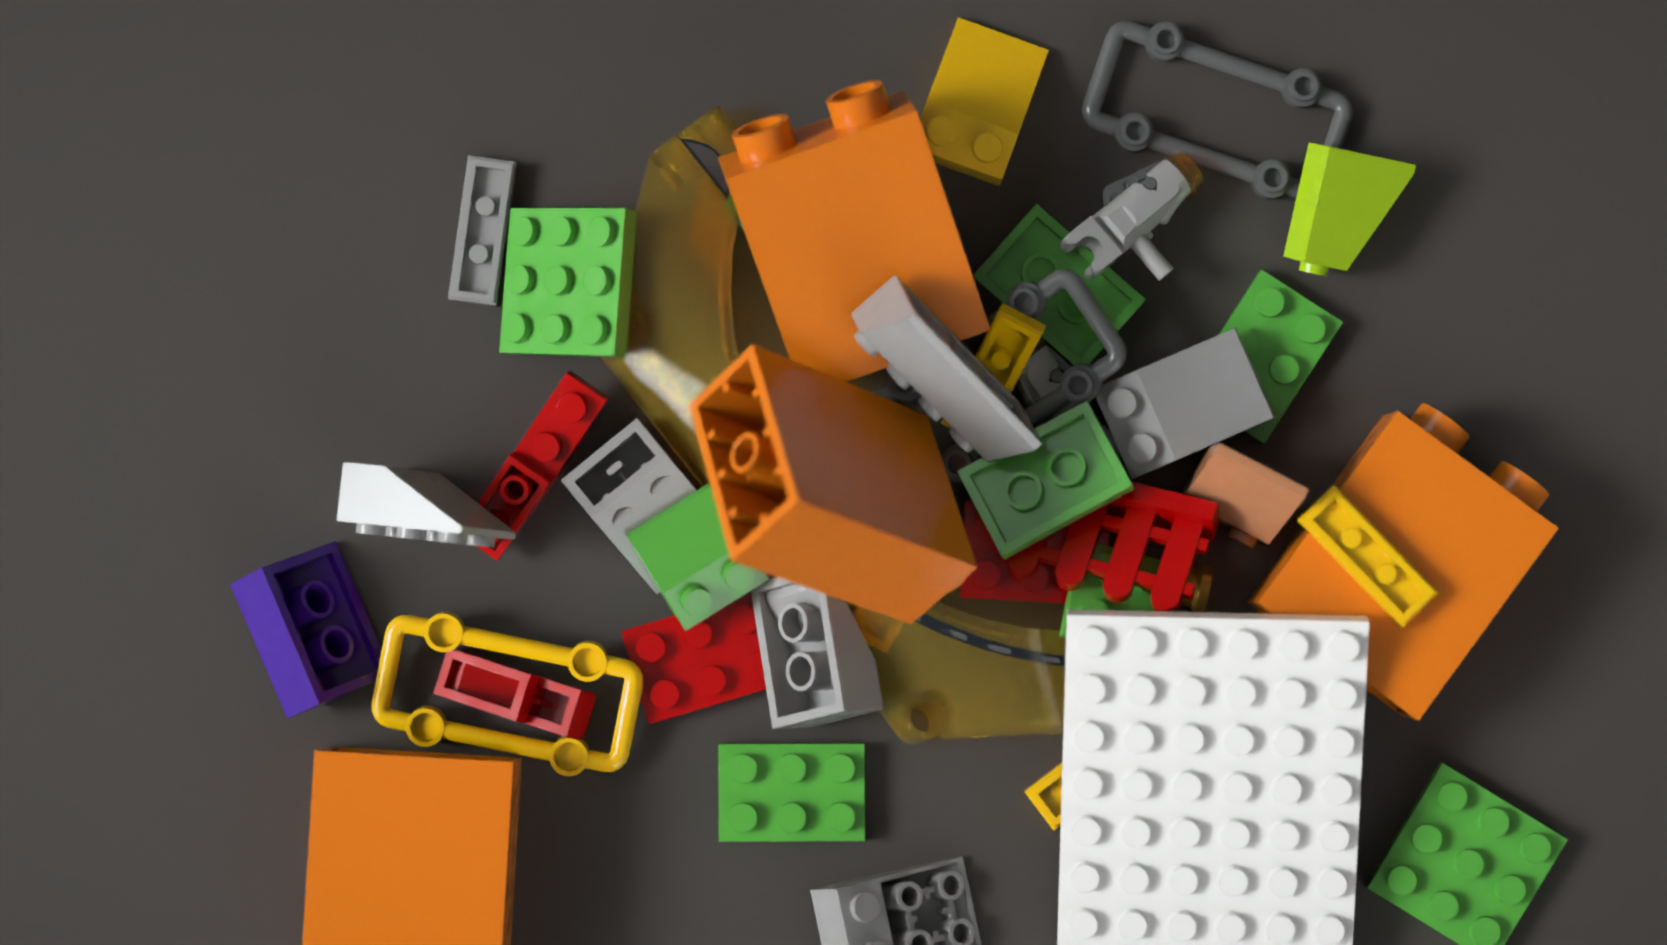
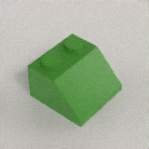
[626,483,769,631]

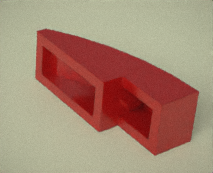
[433,649,597,740]

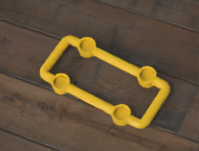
[372,611,643,776]

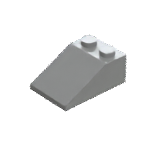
[1096,328,1275,479]
[751,577,883,729]

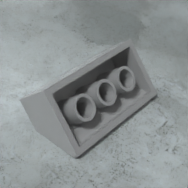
[851,274,1042,461]

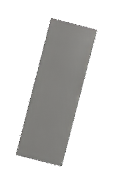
[448,155,517,307]

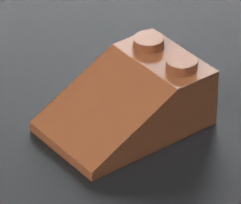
[1181,443,1309,549]

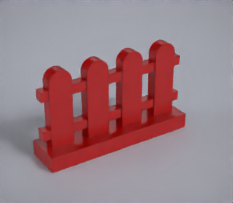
[1008,482,1219,612]

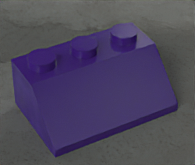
[230,541,382,719]

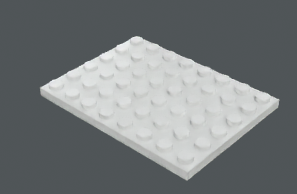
[1057,609,1369,945]

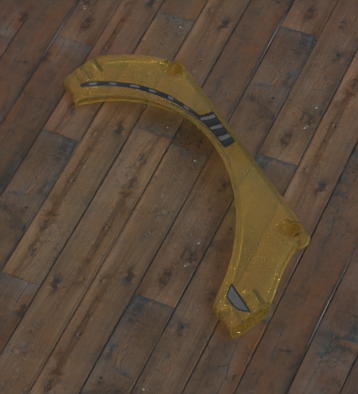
[601,106,1066,745]

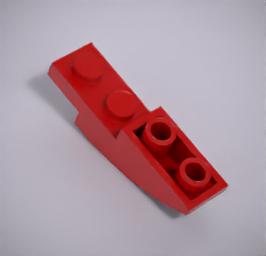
[476,370,610,561]

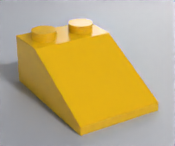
[920,17,1049,186]

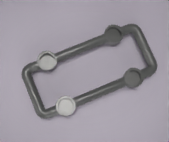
[1082,20,1354,200]
[874,269,1126,482]

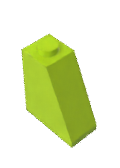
[1283,142,1416,276]

